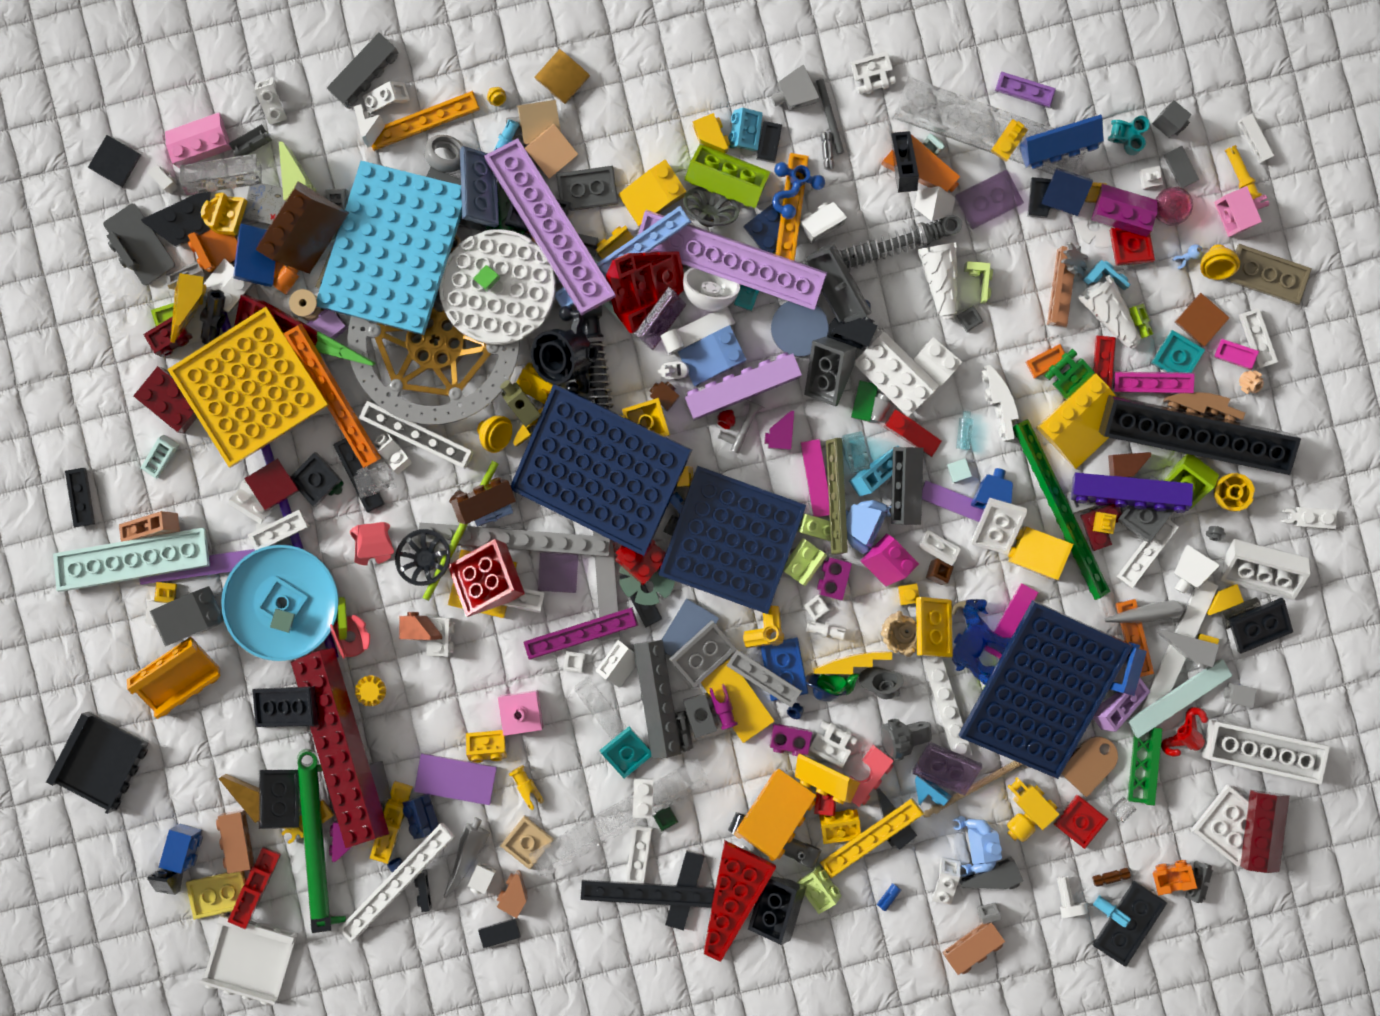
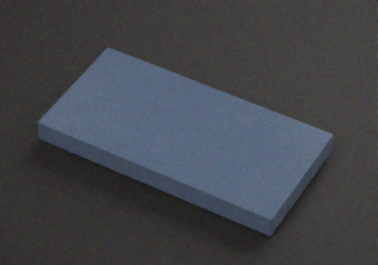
[460,146,499,228]

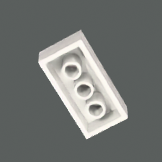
[854,332,939,417]

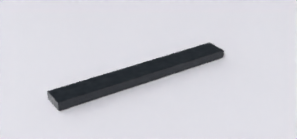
[580,880,715,908]

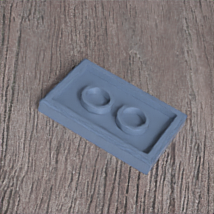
[662,598,719,657]

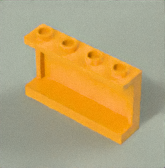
[127,636,221,719]
[733,768,816,861]

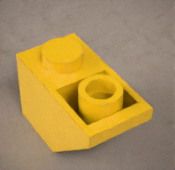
[692,113,730,153]

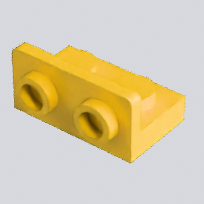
[466,730,507,763]
[819,809,861,844]

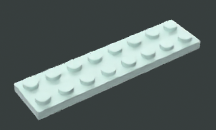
[53,528,210,592]

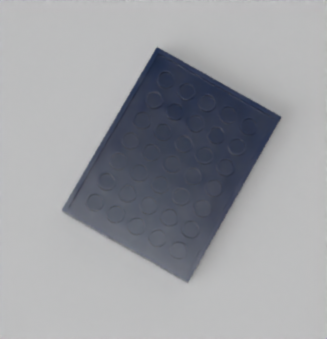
[510,384,692,556]
[958,600,1133,779]

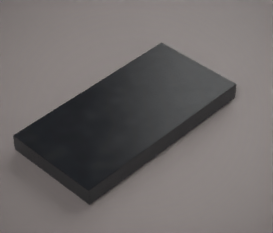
[252,686,318,727]
[1092,881,1167,967]

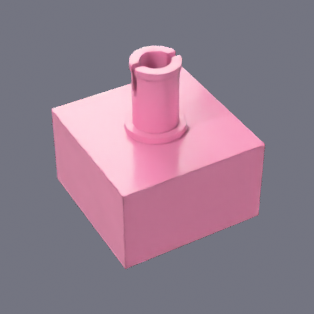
[1214,186,1269,237]
[498,690,544,736]

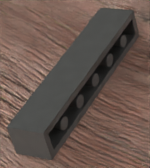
[633,640,681,758]

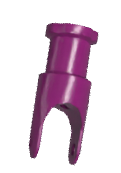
[710,684,738,730]

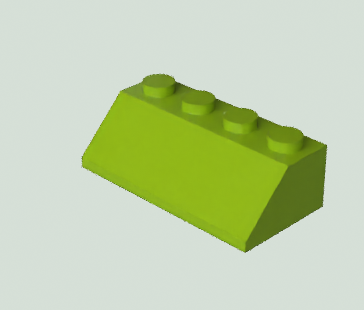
[684,144,771,208]

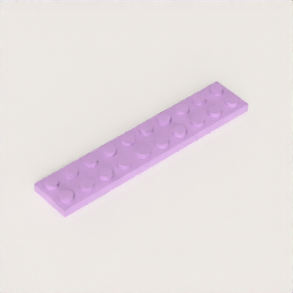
[484,138,615,316]
[638,210,827,310]

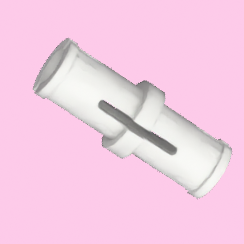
[806,620,846,641]

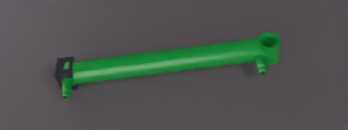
[297,749,346,933]

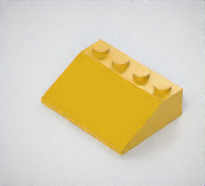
[1036,373,1116,469]

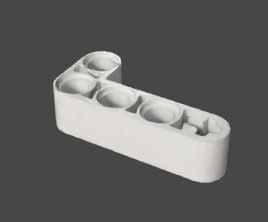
[660,307,736,356]

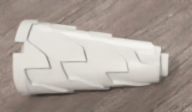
[918,243,958,319]
[1078,275,1141,349]

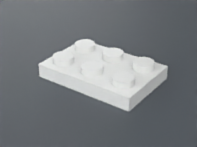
[971,498,1027,555]

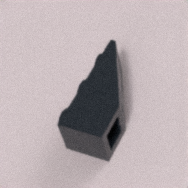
[147,868,183,895]

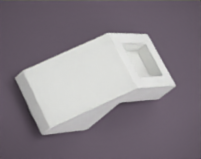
[372,431,412,475]

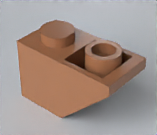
[496,870,528,918]

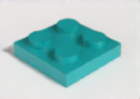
[1151,330,1205,373]
[600,726,652,779]

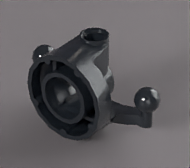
[531,306,598,394]

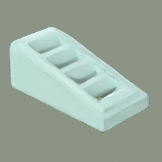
[923,133,946,156]
[141,435,179,479]

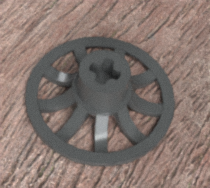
[683,187,740,227]

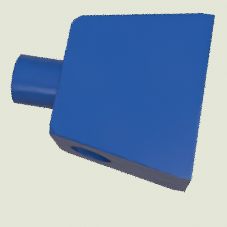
[970,468,1013,510]

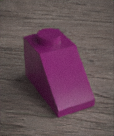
[764,411,794,450]

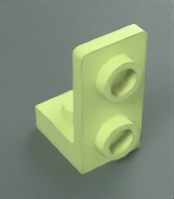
[964,261,993,304]
[797,513,831,541]

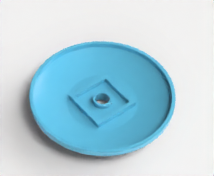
[221,545,339,661]

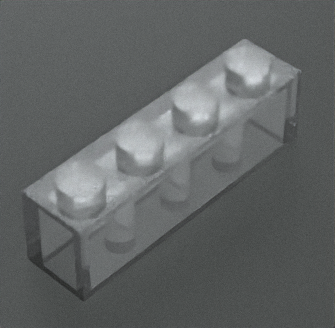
[180,154,262,195]

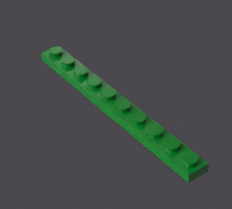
[1012,419,1111,600]

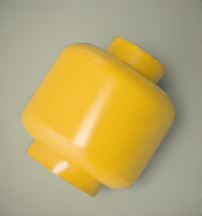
[1007,813,1036,842]

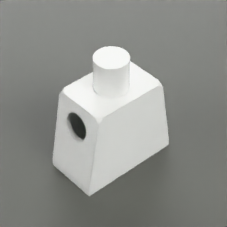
[1174,545,1219,594]

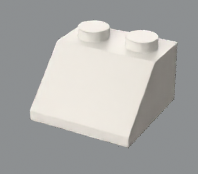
[800,202,847,244]
[204,258,254,313]

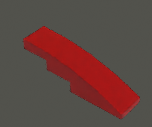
[228,847,281,929]

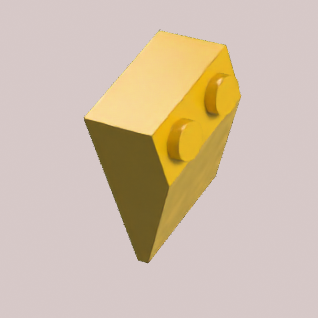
[618,159,686,227]

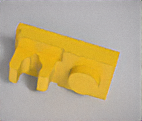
[991,119,1028,162]

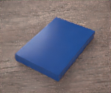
[233,224,276,287]
[760,637,809,701]

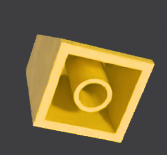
[1008,526,1073,580]

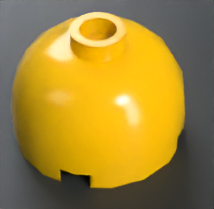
[1213,473,1255,511]

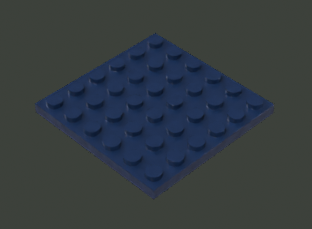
[658,466,806,614]

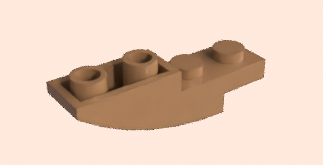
[1163,392,1245,421]

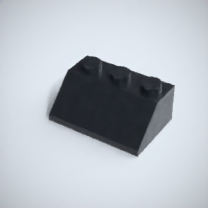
[748,876,806,945]

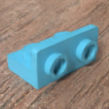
[728,107,763,151]

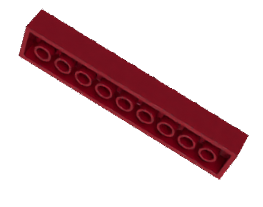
[291,648,389,848]

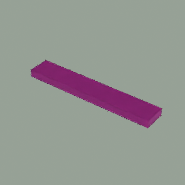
[523,607,638,660]

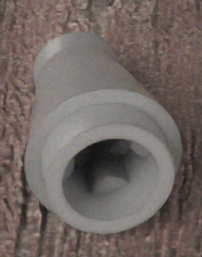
[871,393,893,422]

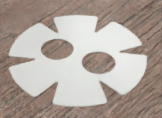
[1074,201,1115,248]

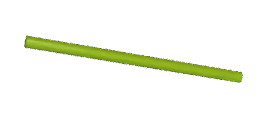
[422,461,499,601]

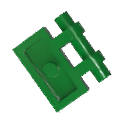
[1044,349,1095,399]

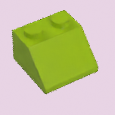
[1164,454,1219,509]

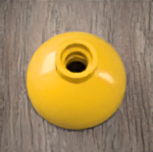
[1200,244,1240,280]
[477,415,512,453]

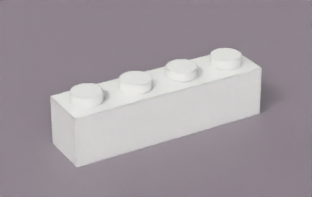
[1238,114,1274,163]

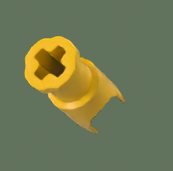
[509,765,544,810]

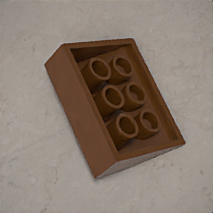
[256,181,349,274]

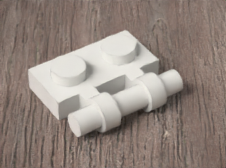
[850,51,896,95]
[809,720,857,768]

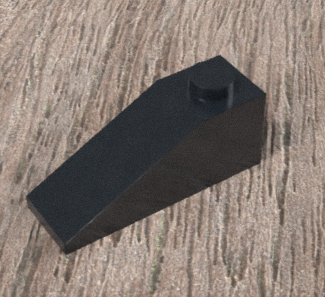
[891,131,919,193]
[876,788,917,850]

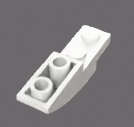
[981,365,1019,441]

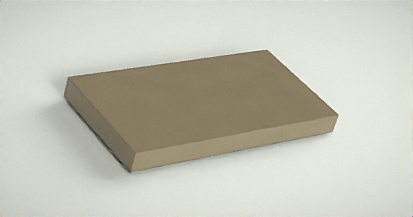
[1225,244,1312,305]

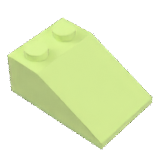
[279,142,317,201]

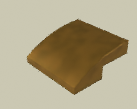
[534,49,590,104]

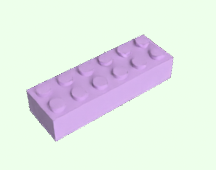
[685,352,802,421]

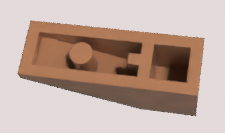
[119,511,180,542]

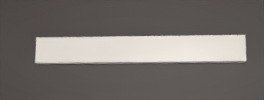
[1138,581,1218,713]
[339,823,456,943]

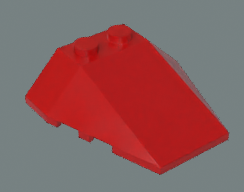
[606,251,684,333]

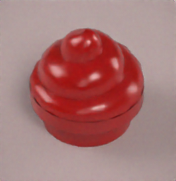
[717,409,736,430]

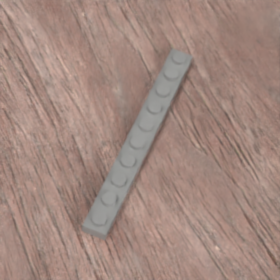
[418,522,610,556]

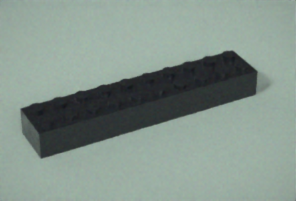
[1099,395,1301,475]

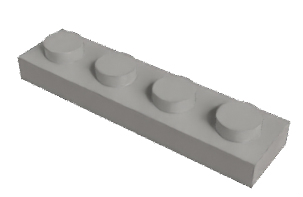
[726,649,802,708]

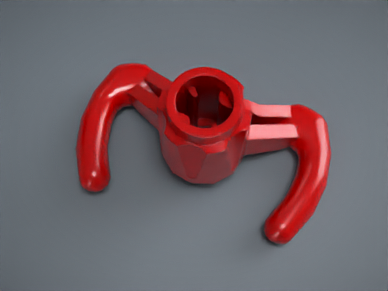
[1161,707,1208,757]

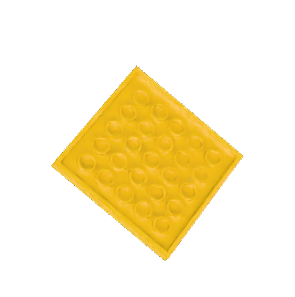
[167,307,329,468]

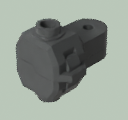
[881,719,932,761]

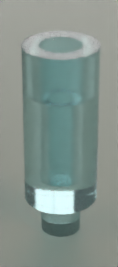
[956,411,973,450]

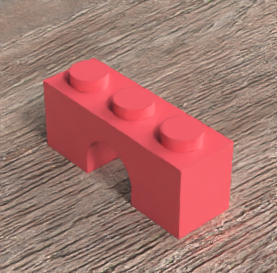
[849,745,894,807]

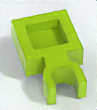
[1129,303,1154,338]

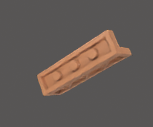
[1047,246,1074,328]

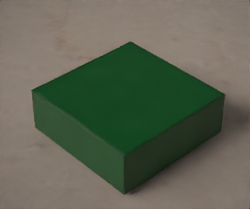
[652,805,678,832]

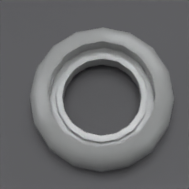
[424,135,463,173]

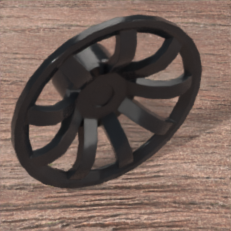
[395,529,451,586]

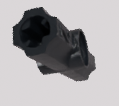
[200,289,226,344]

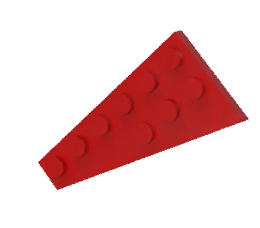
[704,840,776,962]

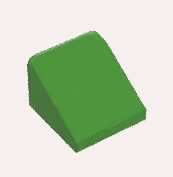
[473,265,500,292]

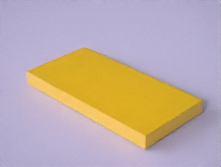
[700,658,774,743]

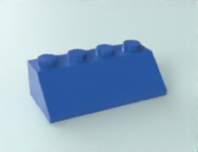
[1019,114,1104,169]

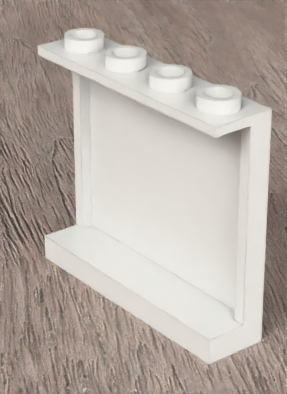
[200,913,298,1006]

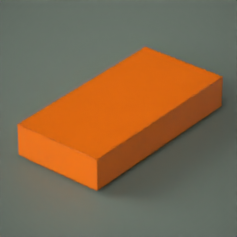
[1025,344,1065,378]

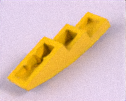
[813,651,892,674]
[370,781,413,864]

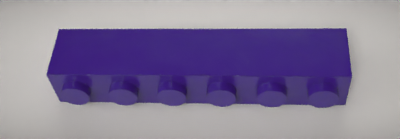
[1071,472,1193,513]

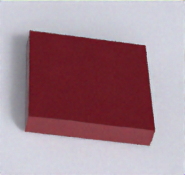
[244,458,299,512]

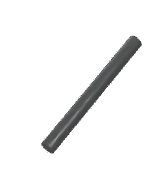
[816,79,844,154]

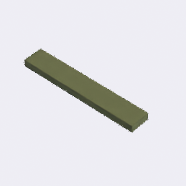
[826,438,848,555]

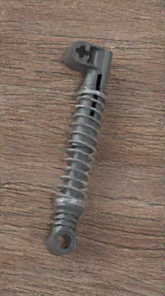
[802,215,962,271]

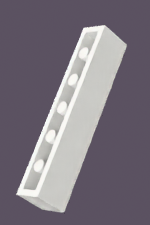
[359,401,474,469]

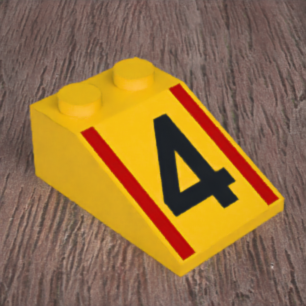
[171,273,206,343]

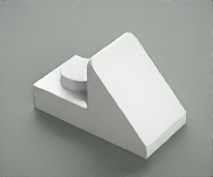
[354,104,385,148]

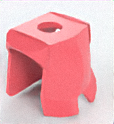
[350,522,394,565]
[330,615,370,659]

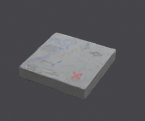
[243,181,285,225]

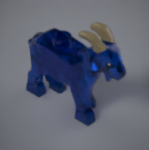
[952,599,1011,685]

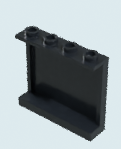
[46,712,149,814]

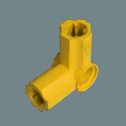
[743,605,784,648]

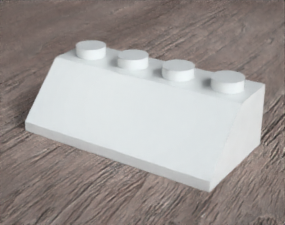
[1220,539,1310,600]

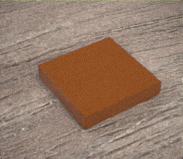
[1174,293,1229,347]

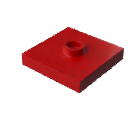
[1109,228,1155,266]
[1054,795,1108,849]

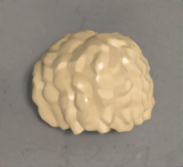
[881,611,917,657]

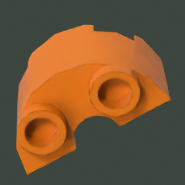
[1153,860,1197,896]

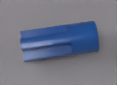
[876,883,902,911]

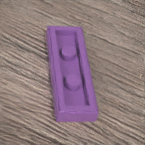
[995,71,1056,108]

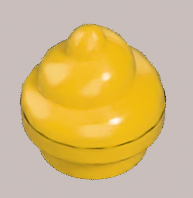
[487,87,506,106]

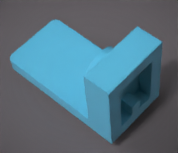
[1083,260,1130,290]

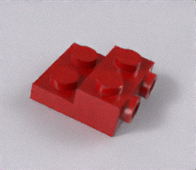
[615,540,666,585]

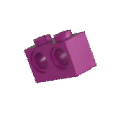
[817,557,852,601]
[769,723,812,756]

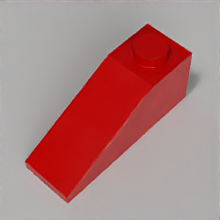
[883,409,942,457]

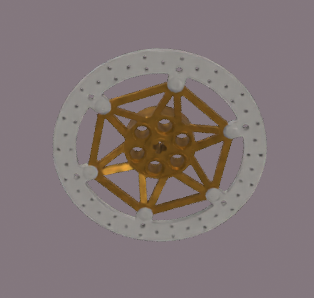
[348,289,520,425]

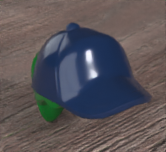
[805,673,859,702]

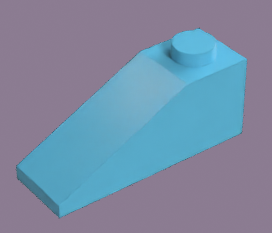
[849,445,899,496]

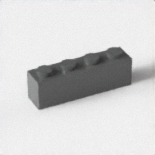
[327,32,399,108]
[891,447,923,525]

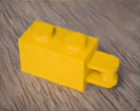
[1007,777,1059,830]

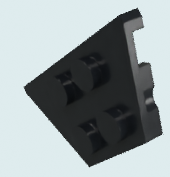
[141,188,211,247]

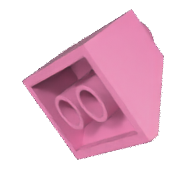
[165,113,232,168]

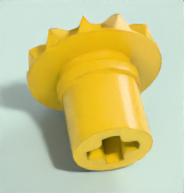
[355,675,386,706]

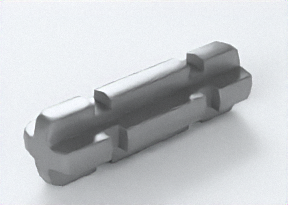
[821,131,834,170]

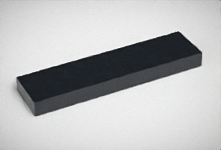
[333,438,385,513]
[665,850,705,931]

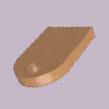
[1061,736,1118,798]

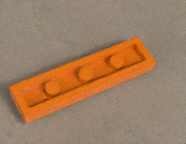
[1115,599,1154,677]

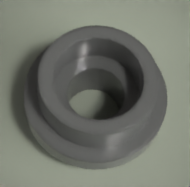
[1206,526,1226,541]

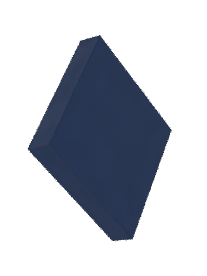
[1042,167,1093,216]

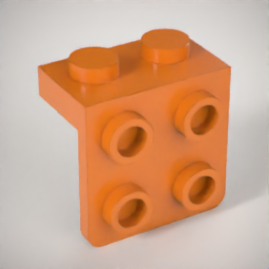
[188,230,237,273]

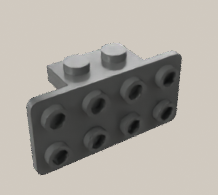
[103,203,175,285]

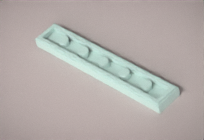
[1127,659,1232,738]

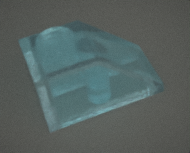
[841,431,871,473]

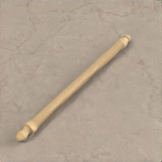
[923,761,1022,818]

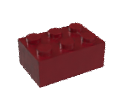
[133,366,197,434]

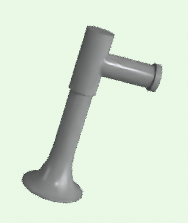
[718,400,765,453]

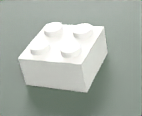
[148,164,179,194]

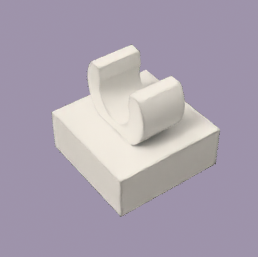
[1139,166,1163,189]

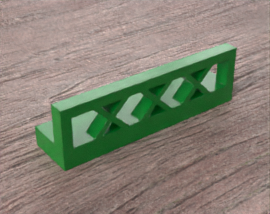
[1127,727,1162,806]

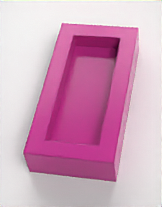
[1214,339,1259,370]

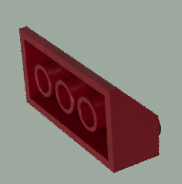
[1240,790,1290,873]

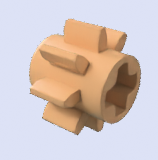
[1239,370,1264,394]

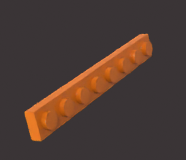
[283,323,381,468]

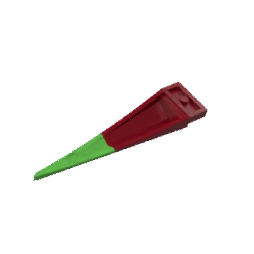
[234,294,376,366]

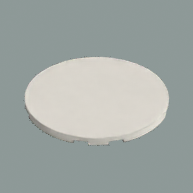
[439,230,556,345]

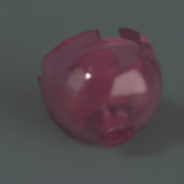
[1156,186,1194,226]

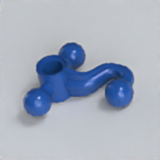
[772,162,825,219]

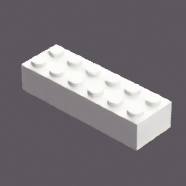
[1201,719,1330,785]

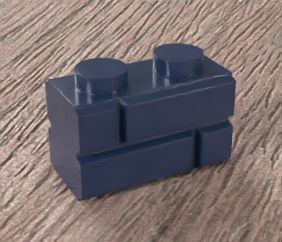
[402,794,439,839]

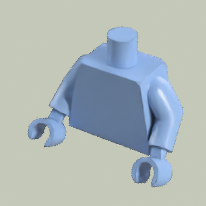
[846,500,891,555]
[953,816,1002,877]

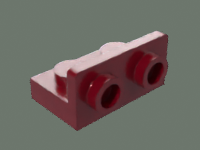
[143,316,193,357]

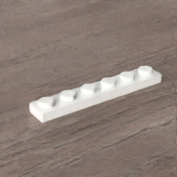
[921,656,972,759]

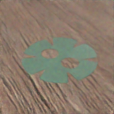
[619,566,675,605]

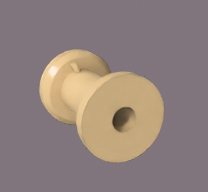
[289,289,324,321]

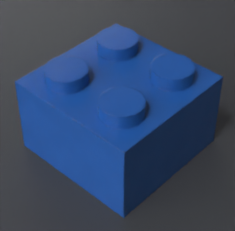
[159,823,203,874]

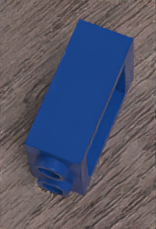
[1109,642,1147,696]

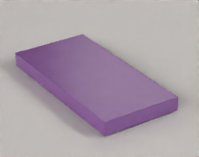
[414,753,497,805]

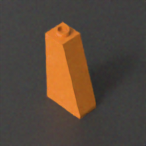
[881,134,960,193]

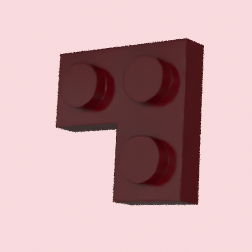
[1080,504,1122,551]

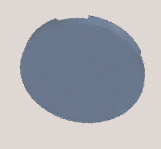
[771,301,828,357]

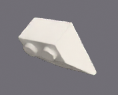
[913,337,962,407]

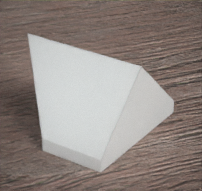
[914,186,955,221]

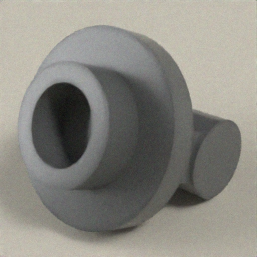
[663,515,678,536]

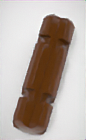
[1092,868,1131,887]

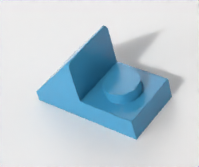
[915,773,952,806]

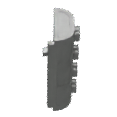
[806,244,872,323]

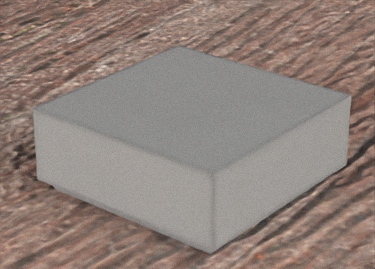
[977,902,1002,924]

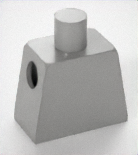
[770,65,819,110]

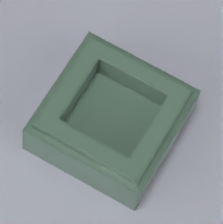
[270,609,295,633]

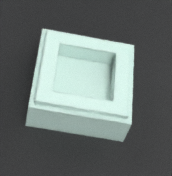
[947,458,972,483]

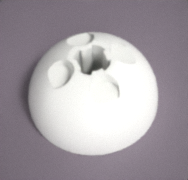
[683,268,740,311]

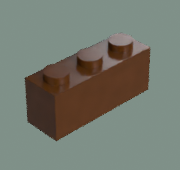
[451,477,516,525]

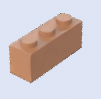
[216,810,255,874]
[942,922,1005,975]

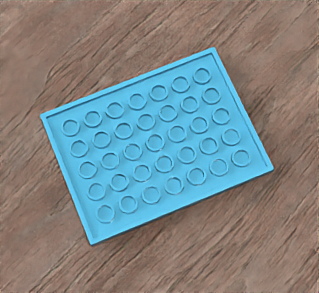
[317,161,462,335]

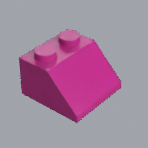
[860,533,919,586]

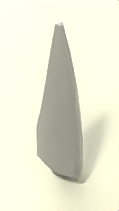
[1105,600,1186,623]
[444,817,490,898]

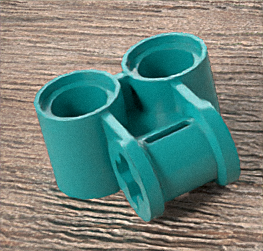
[1108,116,1150,155]

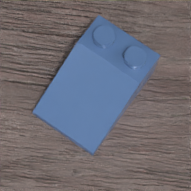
[678,325,746,386]

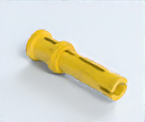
[1225,145,1262,199]

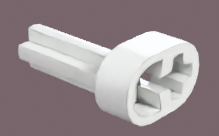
[658,361,689,379]
[1057,876,1088,918]

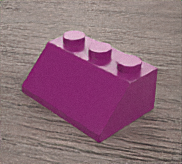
[1091,184,1157,237]

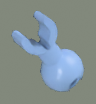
[1172,244,1203,269]

